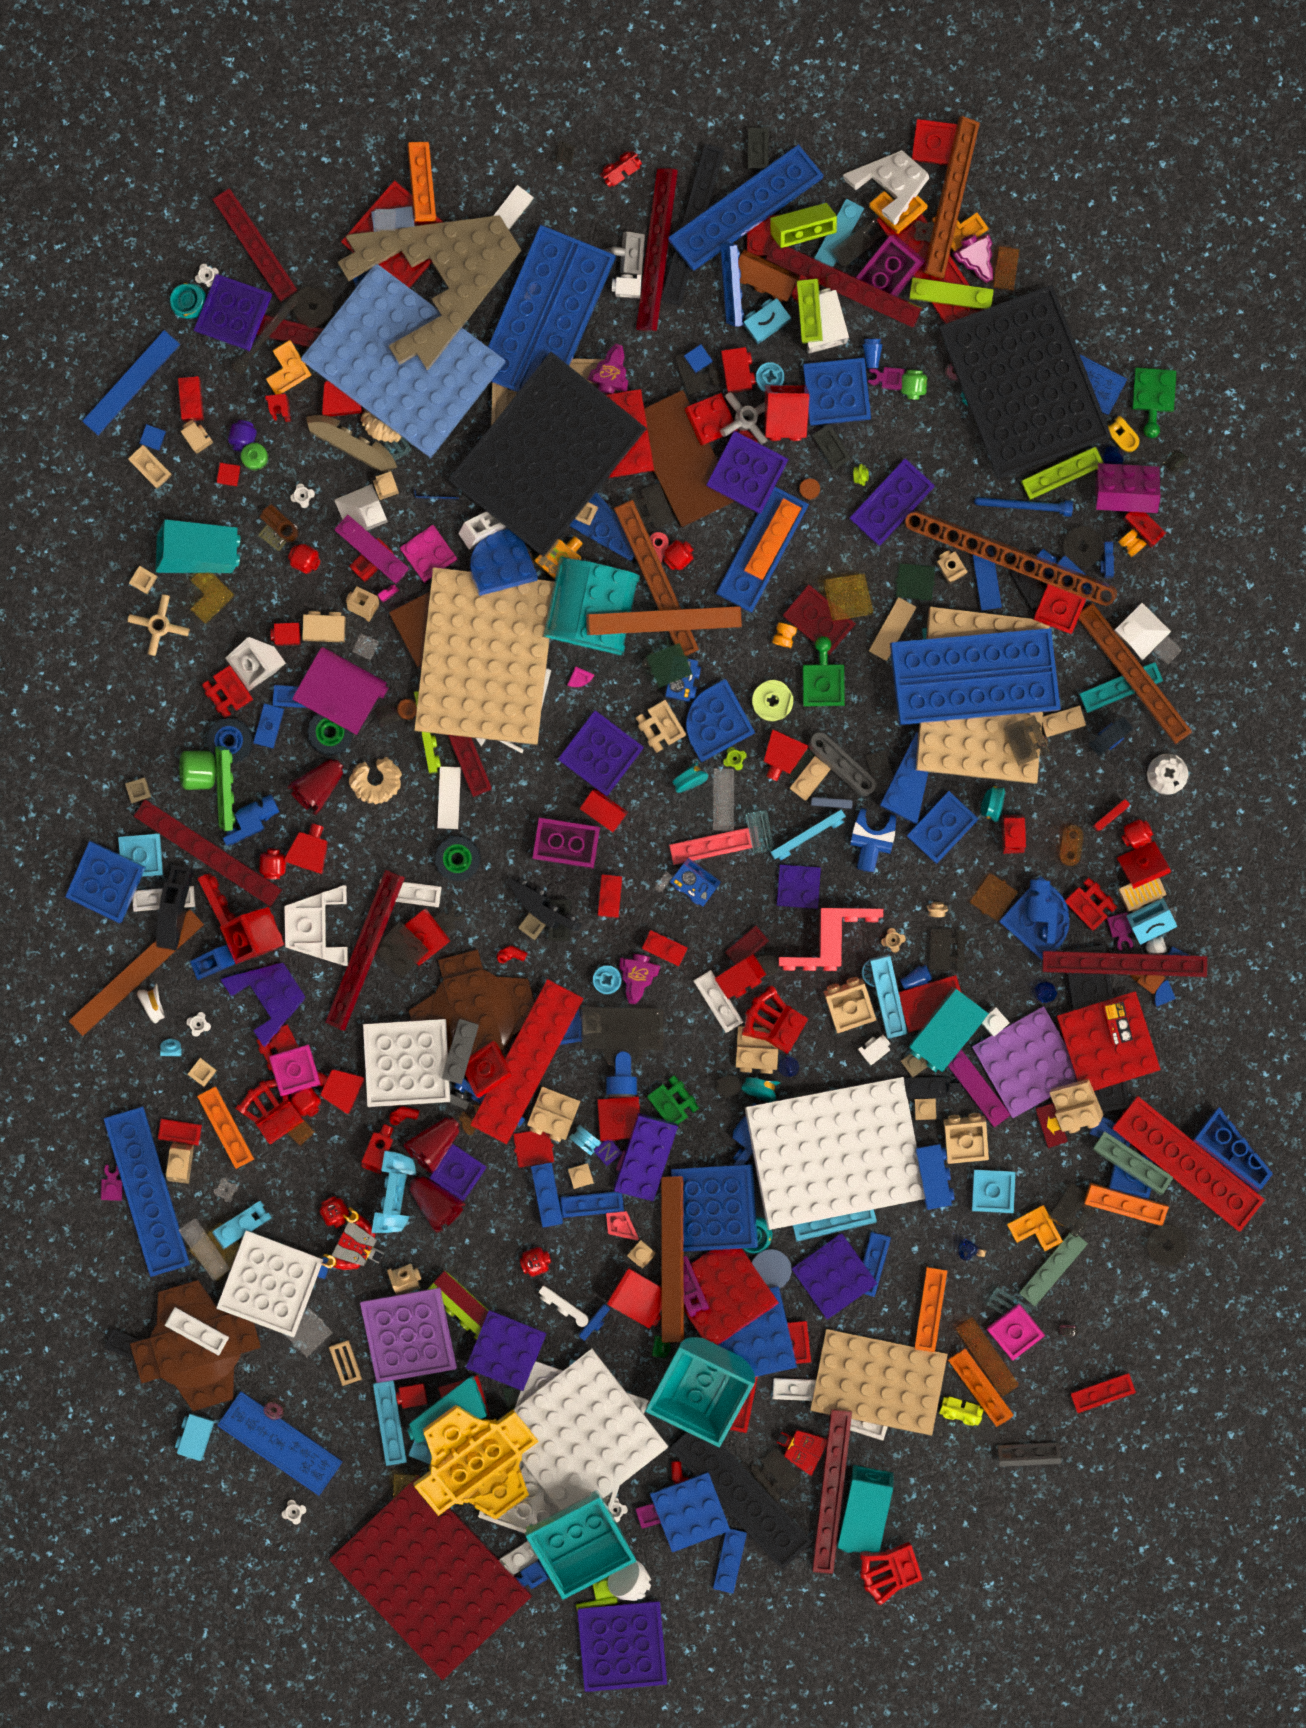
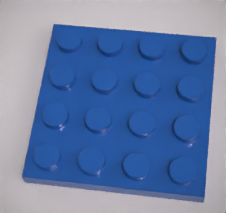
[671,1165,758,1251]
[718,1286,797,1377]

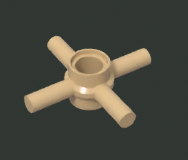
[128,594,190,656]

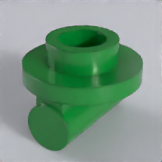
[652,1335,671,1358]

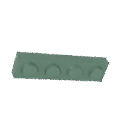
[1092,1132,1173,1195]
[1019,1230,1088,1306]

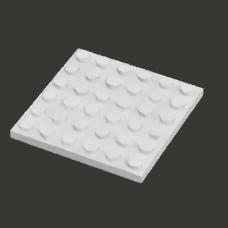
[514,1349,669,1511]

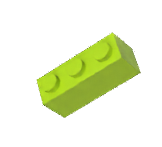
[771,203,837,248]

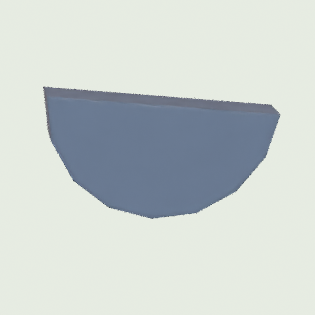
[811,797,852,809]

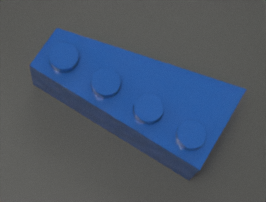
[879,732,928,825]
[1192,1107,1273,1192]

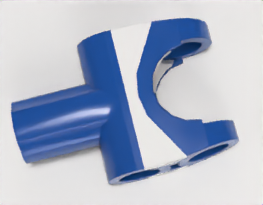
[850,808,896,873]

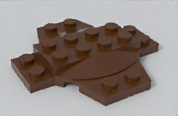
[409,950,534,1059]
[130,1280,261,1411]

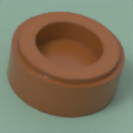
[799,479,820,500]
[397,699,417,720]

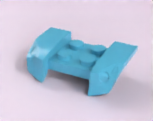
[372,1151,417,1233]

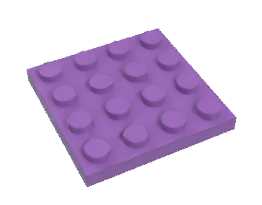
[972,1006,1077,1118]
[360,1287,457,1383]

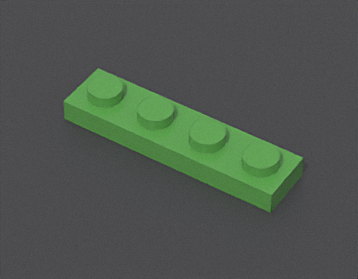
[215,746,235,831]

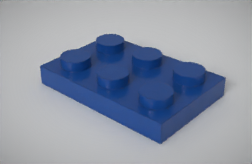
[907,791,979,864]

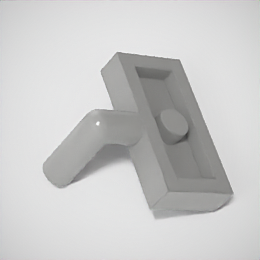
[603,232,645,276]

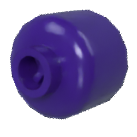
[228,420,257,452]

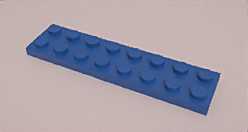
[668,145,824,271]
[104,1107,191,1277]

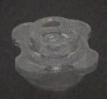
[214,1178,238,1202]

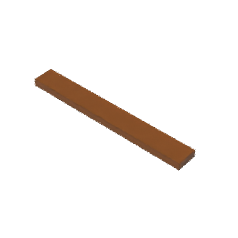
[923,116,980,279]
[614,500,699,657]
[1078,603,1192,745]
[586,606,742,635]
[69,910,204,1036]
[661,1176,684,1343]

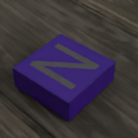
[594,1141,622,1166]

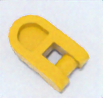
[1107,416,1139,453]

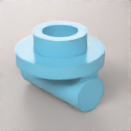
[160,1039,182,1056]

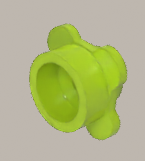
[853,464,869,486]
[723,747,747,770]

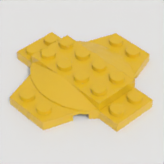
[413,1405,539,1520]

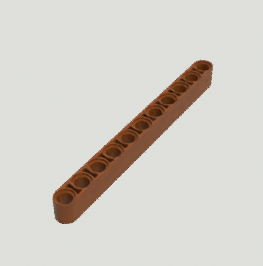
[905,510,1117,606]

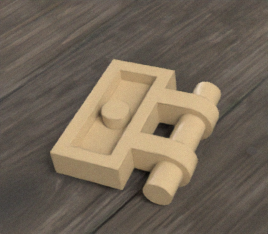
[636,700,686,753]

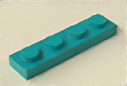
[1079,662,1163,713]

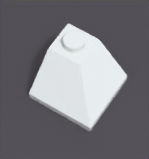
[335,484,388,531]
[1114,603,1171,660]
[226,637,286,691]

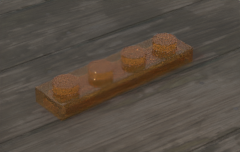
[955,1317,1019,1397]

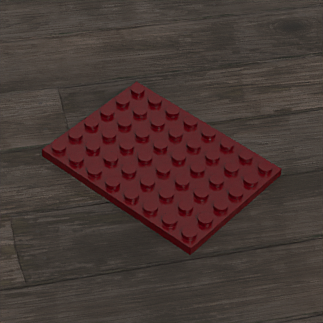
[329,1475,533,1681]

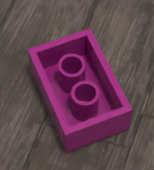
[856,234,926,296]
[1095,463,1161,513]
[533,818,600,869]

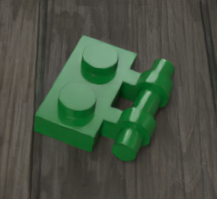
[647,1075,699,1124]

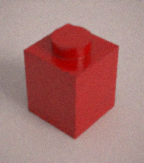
[271,623,301,646]
[396,1383,428,1409]

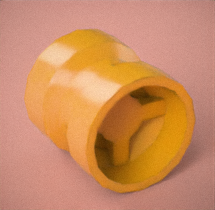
[1118,529,1147,557]
[772,622,797,648]

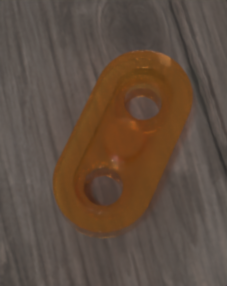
[1060,825,1083,866]

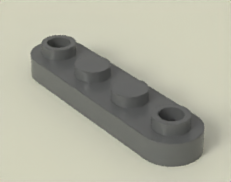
[808,733,876,796]

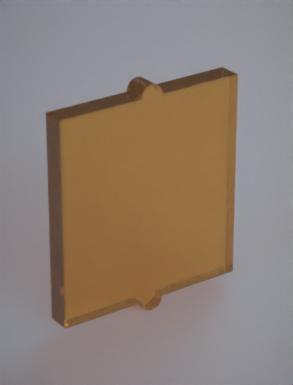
[970,873,1018,922]

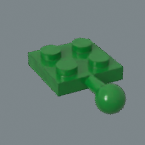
[1132,368,1176,438]
[803,636,845,706]

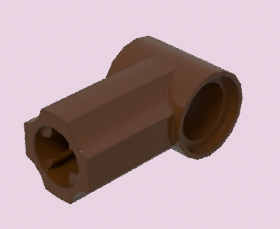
[259,504,298,542]

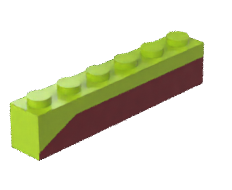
[428,1270,489,1340]

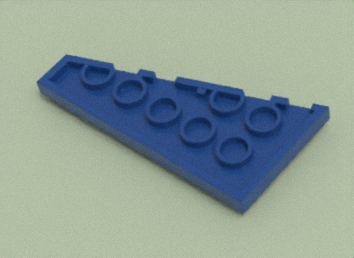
[569,492,635,561]

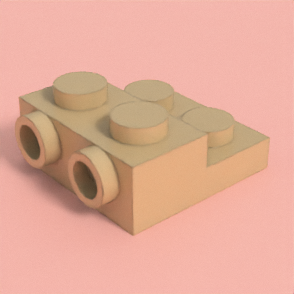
[823,977,876,1033]
[736,1026,778,1074]
[1049,1079,1104,1133]
[527,1087,580,1142]
[944,1113,989,1164]

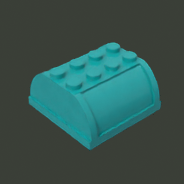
[543,557,640,655]
[645,1337,755,1448]
[525,1490,636,1600]

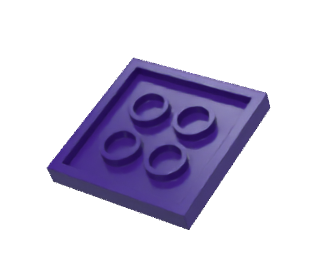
[194,274,272,351]
[706,431,789,514]
[558,711,644,796]
[792,1233,878,1320]
[466,1310,547,1391]

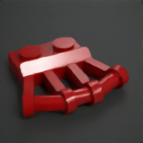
[742,985,808,1054]
[235,1079,304,1145]
[859,1542,923,1605]

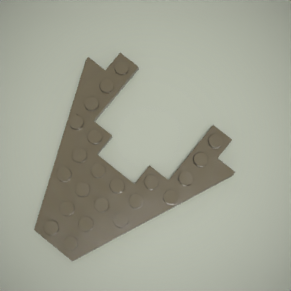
[338,215,521,370]

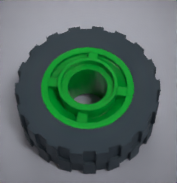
[307,714,353,756]
[435,836,481,881]

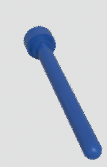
[974,497,1073,517]

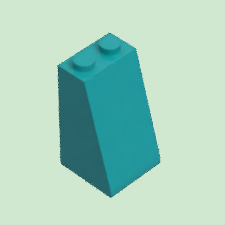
[155,520,240,573]
[908,987,989,1072]
[407,1375,488,1443]
[838,1465,894,1553]

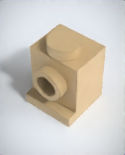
[181,420,213,454]
[373,471,399,500]
[937,550,967,584]
[346,587,379,622]
[627,1240,656,1268]
[387,1264,421,1295]

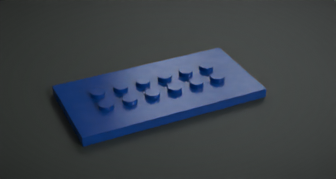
[488,225,616,393]
[890,628,1061,725]

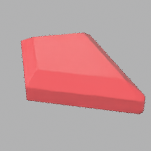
[606,1211,639,1241]

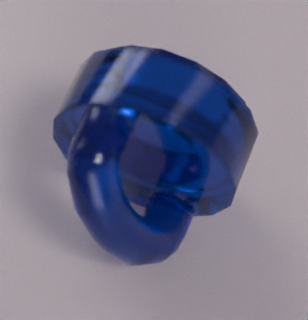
[1103,446,1124,465]
[1035,982,1057,1003]
[779,1057,799,1077]
[958,1239,979,1261]

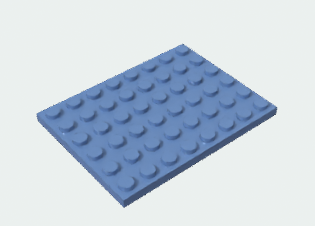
[301,264,506,459]

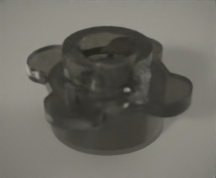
[914,221,934,242]

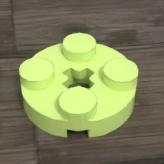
[752,680,793,722]

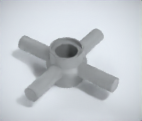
[720,392,768,445]

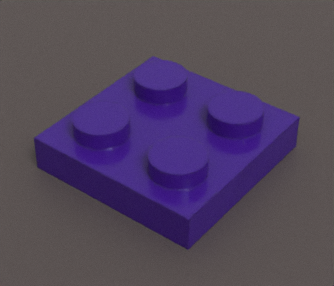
[777,865,821,909]
[430,1144,487,1201]

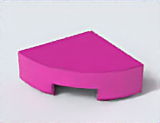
[378,585,399,603]
[567,667,594,687]

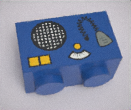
[665,656,701,703]
[670,858,721,906]

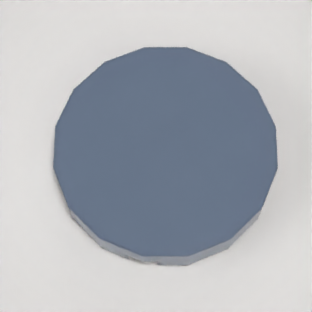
[752,1249,792,1289]

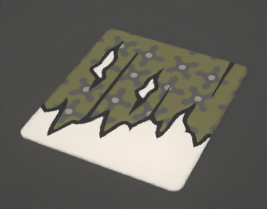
[259,525,297,551]

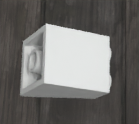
[807,288,849,354]

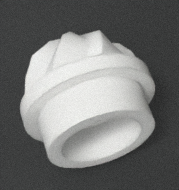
[1146,936,1167,955]

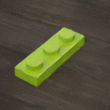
[797,279,823,343]

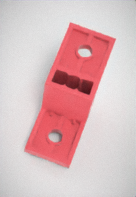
[778,908,883,971]

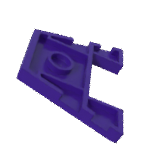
[221,963,306,1047]

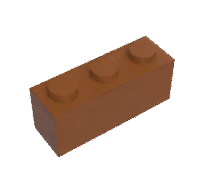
[738,250,800,302]

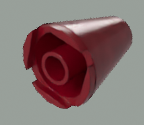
[287,759,344,815]
[403,1117,460,1173]
[409,1176,466,1233]

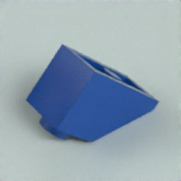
[190,945,235,980]

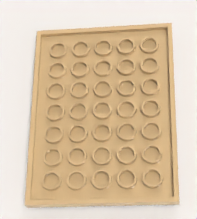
[415,568,554,745]
[915,607,1050,784]

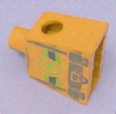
[535,536,583,579]

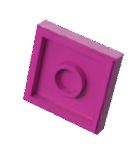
[269,1045,321,1096]
[987,1303,1045,1361]

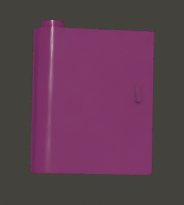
[292,647,389,735]

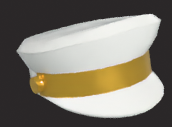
[137,984,165,1024]

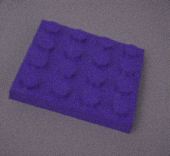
[578,1601,667,1692]

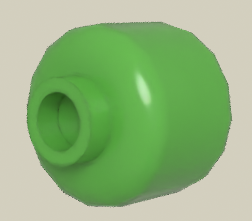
[900,370,928,399]
[241,443,268,471]

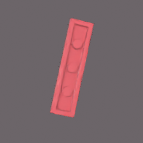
[669,827,754,865]

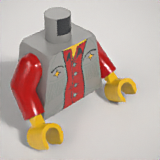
[321,1207,384,1270]

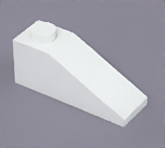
[459,512,507,550]

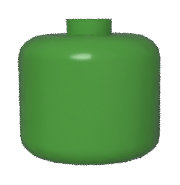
[179,750,216,790]

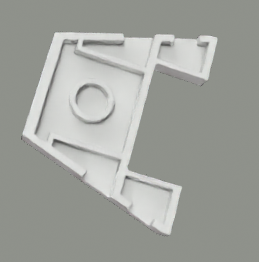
[843,150,929,225]
[285,885,348,966]

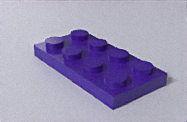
[849,458,935,546]
[613,1113,678,1201]

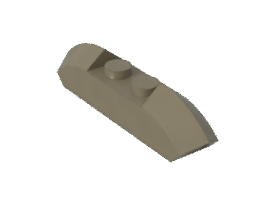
[306,415,397,473]

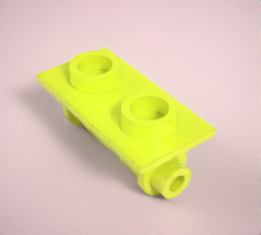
[939,1396,984,1426]

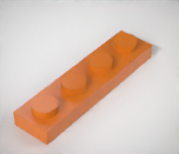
[407,142,436,221]
[744,498,801,580]
[197,1087,254,1169]
[1084,1183,1169,1226]
[914,1267,947,1352]
[948,1349,1014,1427]

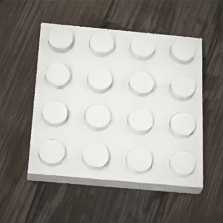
[363,1019,451,1107]
[217,1230,323,1337]

